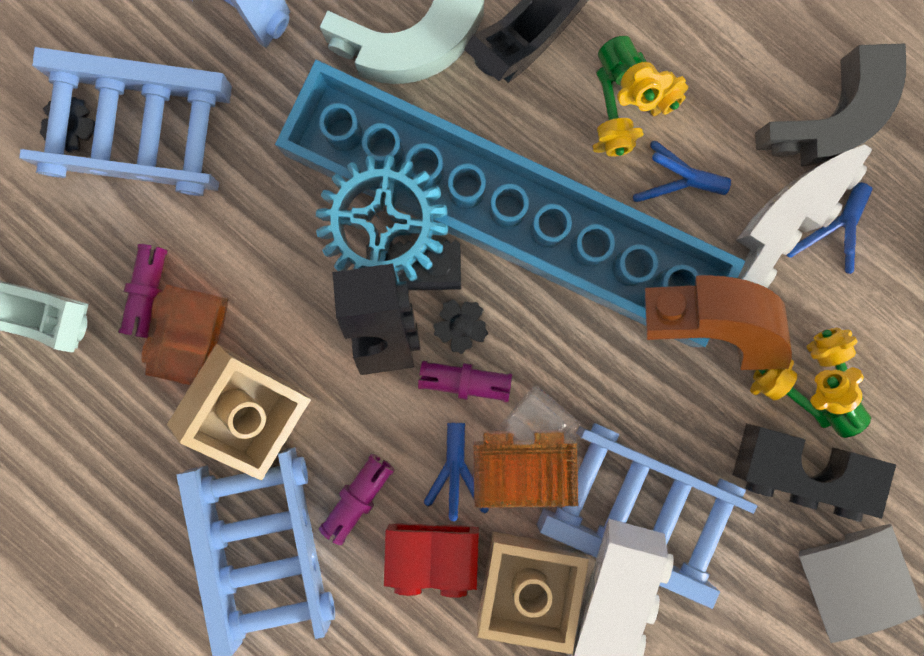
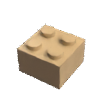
[167,344,311,481]
[477,531,589,655]

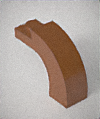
[645,275,792,370]

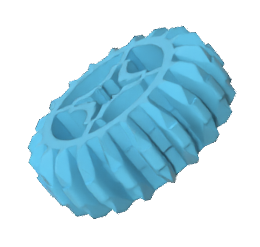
[316,155,448,282]

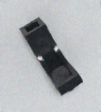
[464,0,589,83]

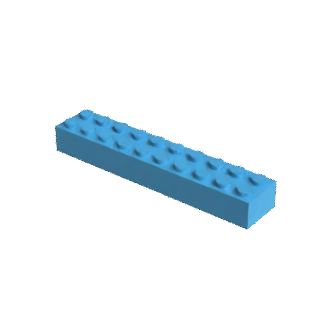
[275,60,745,347]

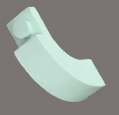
[320,0,485,84]
[0,281,89,353]

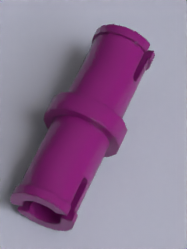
[118,244,168,339]
[418,360,513,403]
[319,453,395,545]

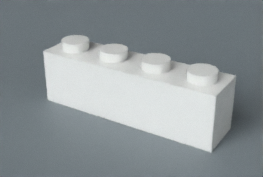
[566,519,674,656]

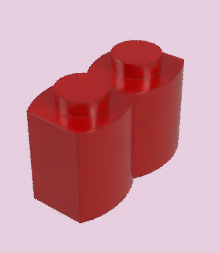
[384,523,479,598]

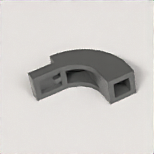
[755,43,906,166]

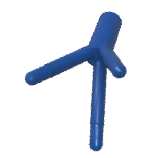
[633,141,731,202]
[786,182,873,274]
[424,423,489,521]

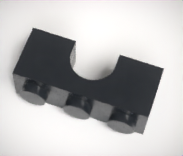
[332,263,421,375]
[732,423,896,522]

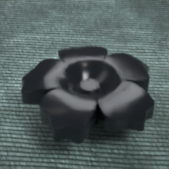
[40,97,95,153]
[433,299,488,354]

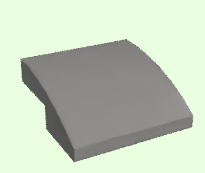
[799,524,924,643]

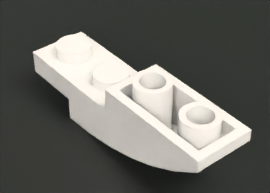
[736,144,873,288]

